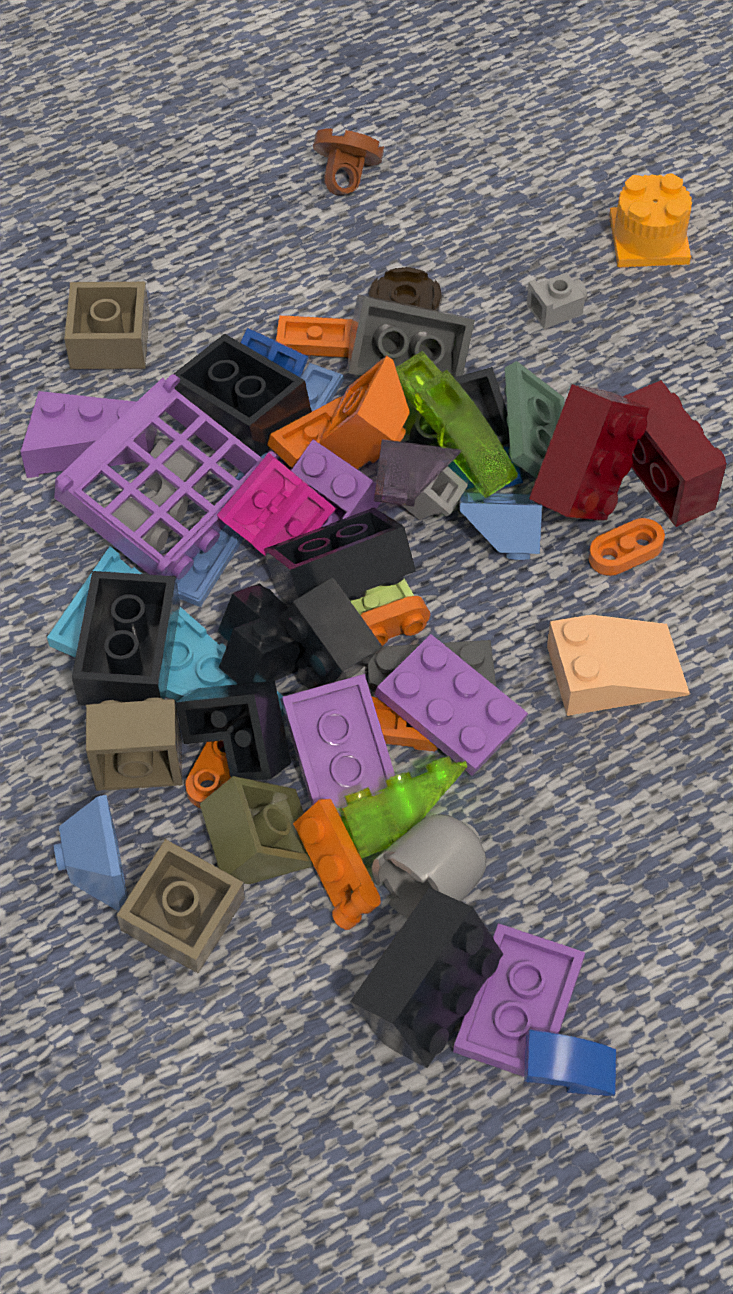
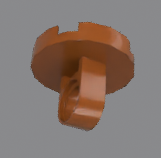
[313,128,384,195]

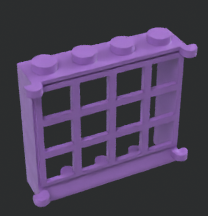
[54,374,278,580]

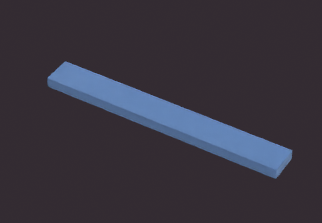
[176,363,344,607]

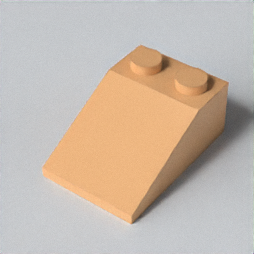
[547,615,690,716]

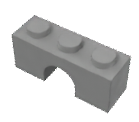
[104,438,207,552]

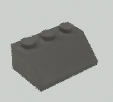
[347,294,475,387]

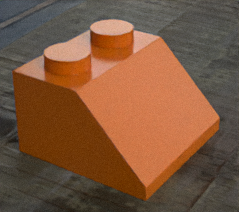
[319,356,410,470]

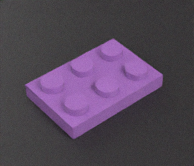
[375,634,528,776]
[280,674,402,817]
[453,923,586,1077]

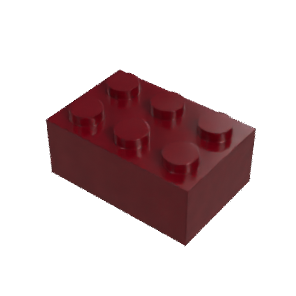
[622,380,727,527]
[529,384,650,520]

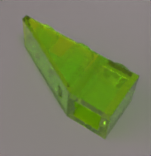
[336,756,468,858]

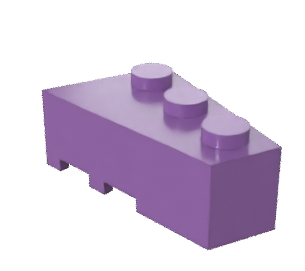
[21,391,157,478]

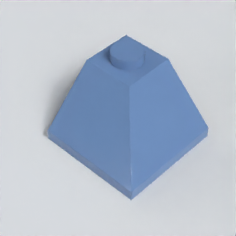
[459,492,542,560]
[54,795,128,912]

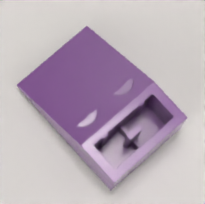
[291,440,388,528]

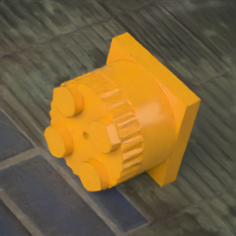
[609,173,692,267]

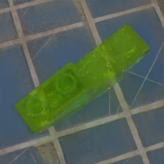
[395,351,518,498]

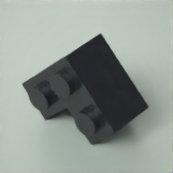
[282,577,382,689]
[217,583,306,684]
[175,681,291,780]

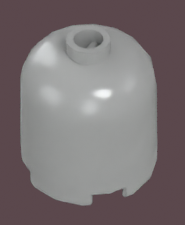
[371,814,487,919]

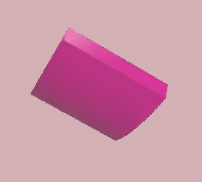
[217,453,336,556]

